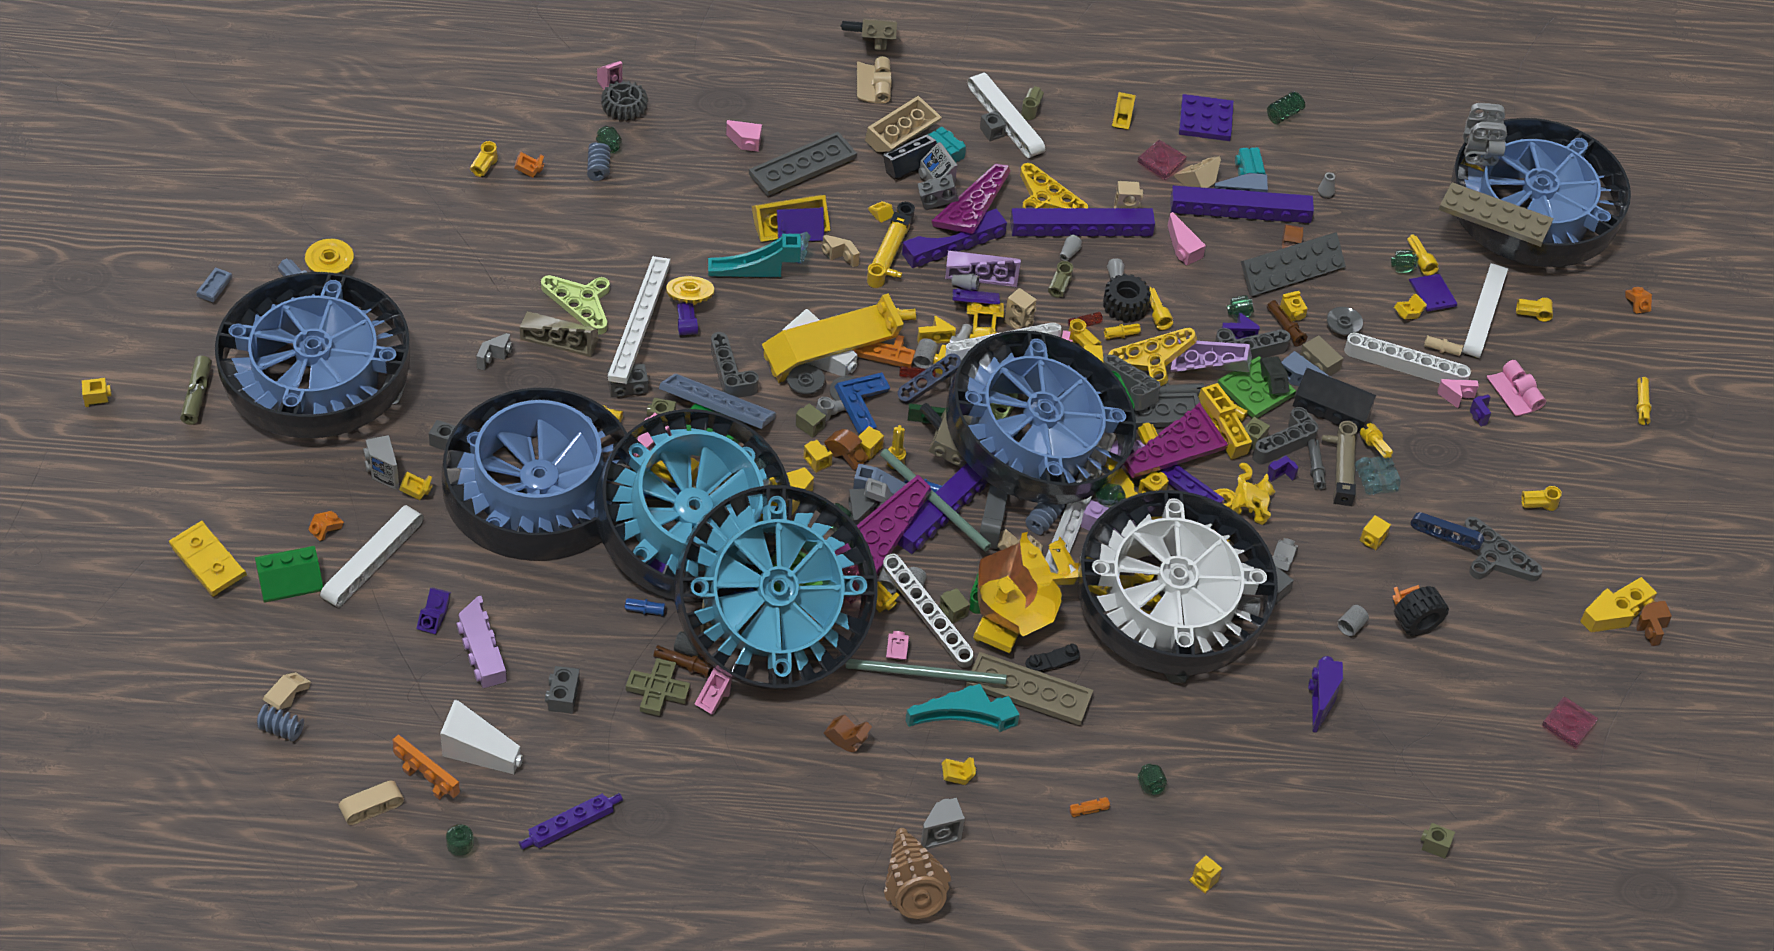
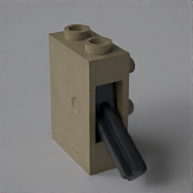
[840,18,897,50]
[920,403,972,467]

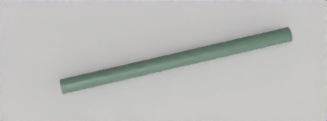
[880,449,991,551]
[846,659,1007,685]

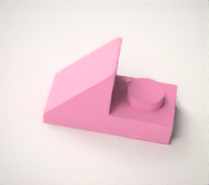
[1437,379,1479,408]
[695,668,732,714]

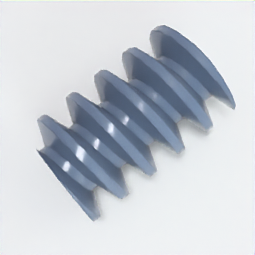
[587,142,611,181]
[1025,503,1065,535]
[257,704,304,741]

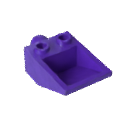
[1308,656,1343,733]

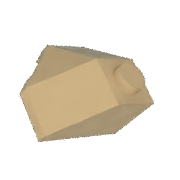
[1174,156,1221,188]

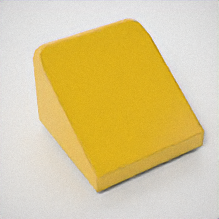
[868,201,894,222]

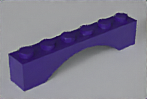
[902,208,1007,268]

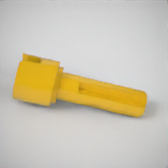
[1407,234,1439,276]
[1149,287,1173,330]
[1360,423,1393,459]
[887,425,906,469]

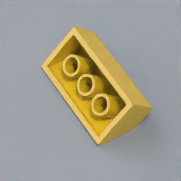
[752,195,831,242]

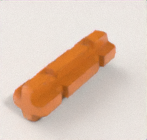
[1069,797,1110,817]

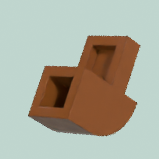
[1281,224,1303,249]
[823,429,869,470]
[1636,601,1672,646]
[824,714,872,752]

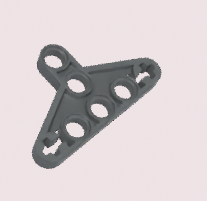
[1463,516,1543,582]

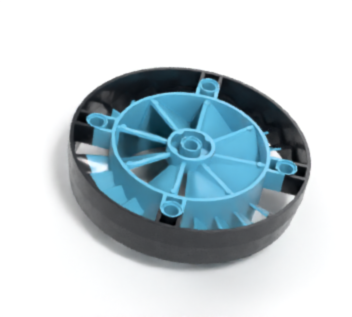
[594,409,792,602]
[674,485,878,689]

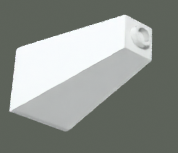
[783,309,857,376]
[440,700,523,774]

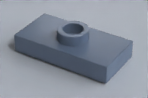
[196,267,232,303]

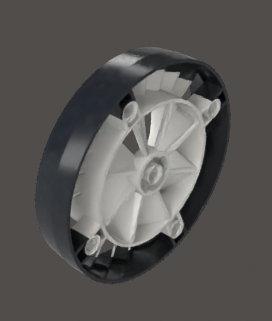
[1078,490,1278,675]

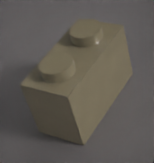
[1300,335,1344,376]

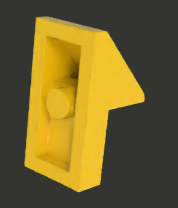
[1112,92,1136,129]
[917,316,956,344]

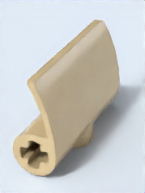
[857,56,891,104]

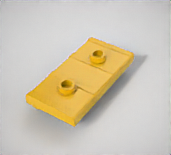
[169,521,247,597]
[973,594,1019,653]

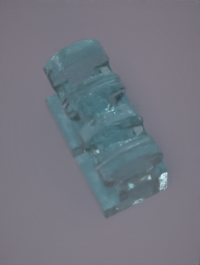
[1355,455,1401,495]

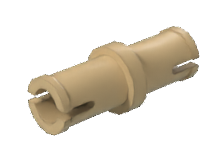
[1424,335,1463,356]

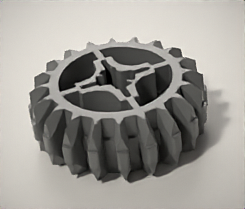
[601,80,648,121]

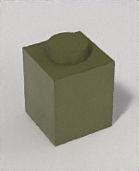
[796,404,826,438]

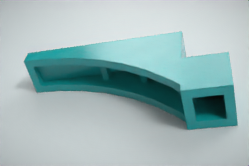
[708,234,801,277]
[905,684,1020,732]

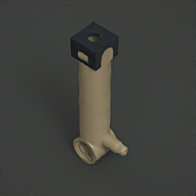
[1322,421,1358,506]

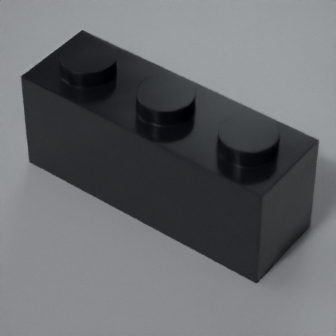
[883,135,937,179]

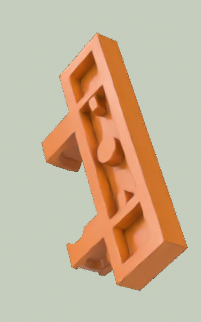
[853,335,915,369]
[392,734,460,800]

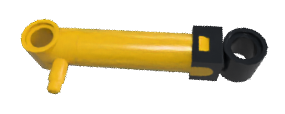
[867,201,915,288]

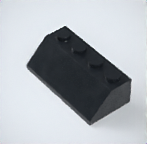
[1293,368,1376,433]

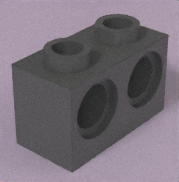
[918,174,959,210]
[607,364,648,397]
[545,666,580,714]

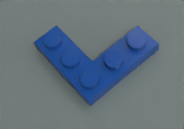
[835,373,890,434]

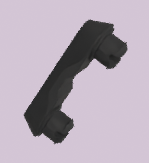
[1025,643,1080,672]

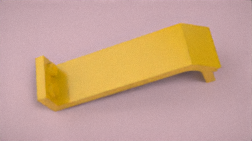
[762,293,904,383]

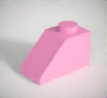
[597,61,622,90]
[726,120,762,152]

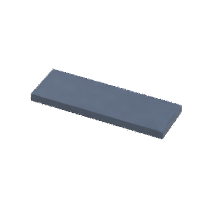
[659,373,776,429]

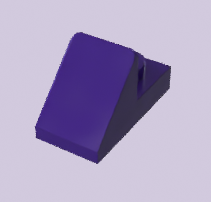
[1222,313,1260,340]

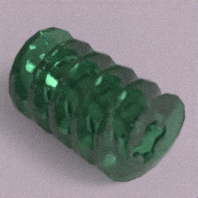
[1267,91,1306,124]

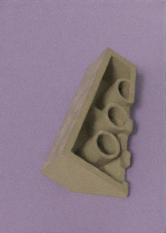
[520,311,598,357]

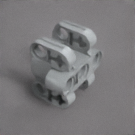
[1463,103,1507,166]

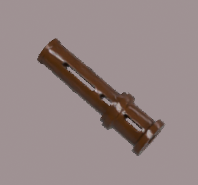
[1267,300,1308,346]
[653,645,714,679]

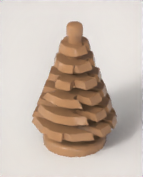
[884,828,951,919]

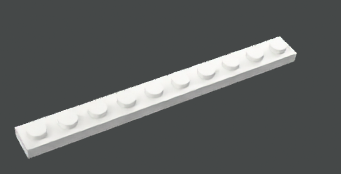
[608,256,670,384]
[1045,432,1116,574]

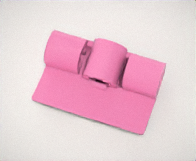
[1487,360,1546,416]

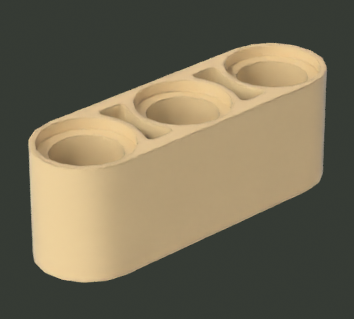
[339,781,404,825]

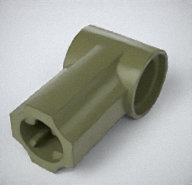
[1021,86,1044,120]
[1048,261,1073,298]

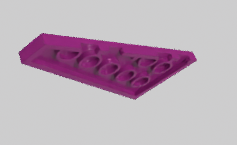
[931,164,1011,234]
[1124,402,1228,478]
[834,475,931,576]

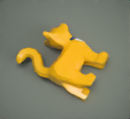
[1231,463,1275,525]

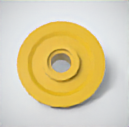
[305,239,354,273]
[666,276,714,305]

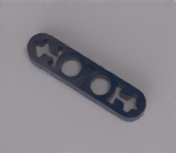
[898,353,962,403]
[1410,512,1485,550]

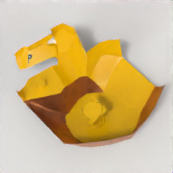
[978,532,1079,636]

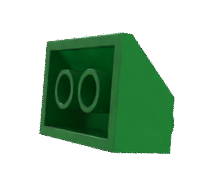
[255,546,323,603]

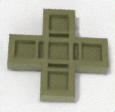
[626,658,690,716]

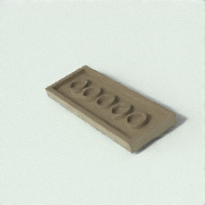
[1439,182,1554,247]
[966,652,1093,725]

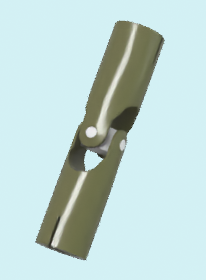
[180,356,212,425]

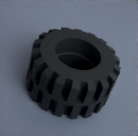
[1103,274,1151,322]
[1394,586,1449,636]

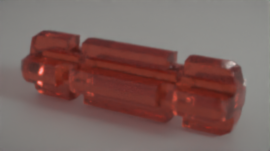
[1068,312,1103,326]
[899,366,936,378]

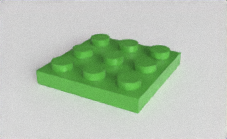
[1218,356,1296,418]

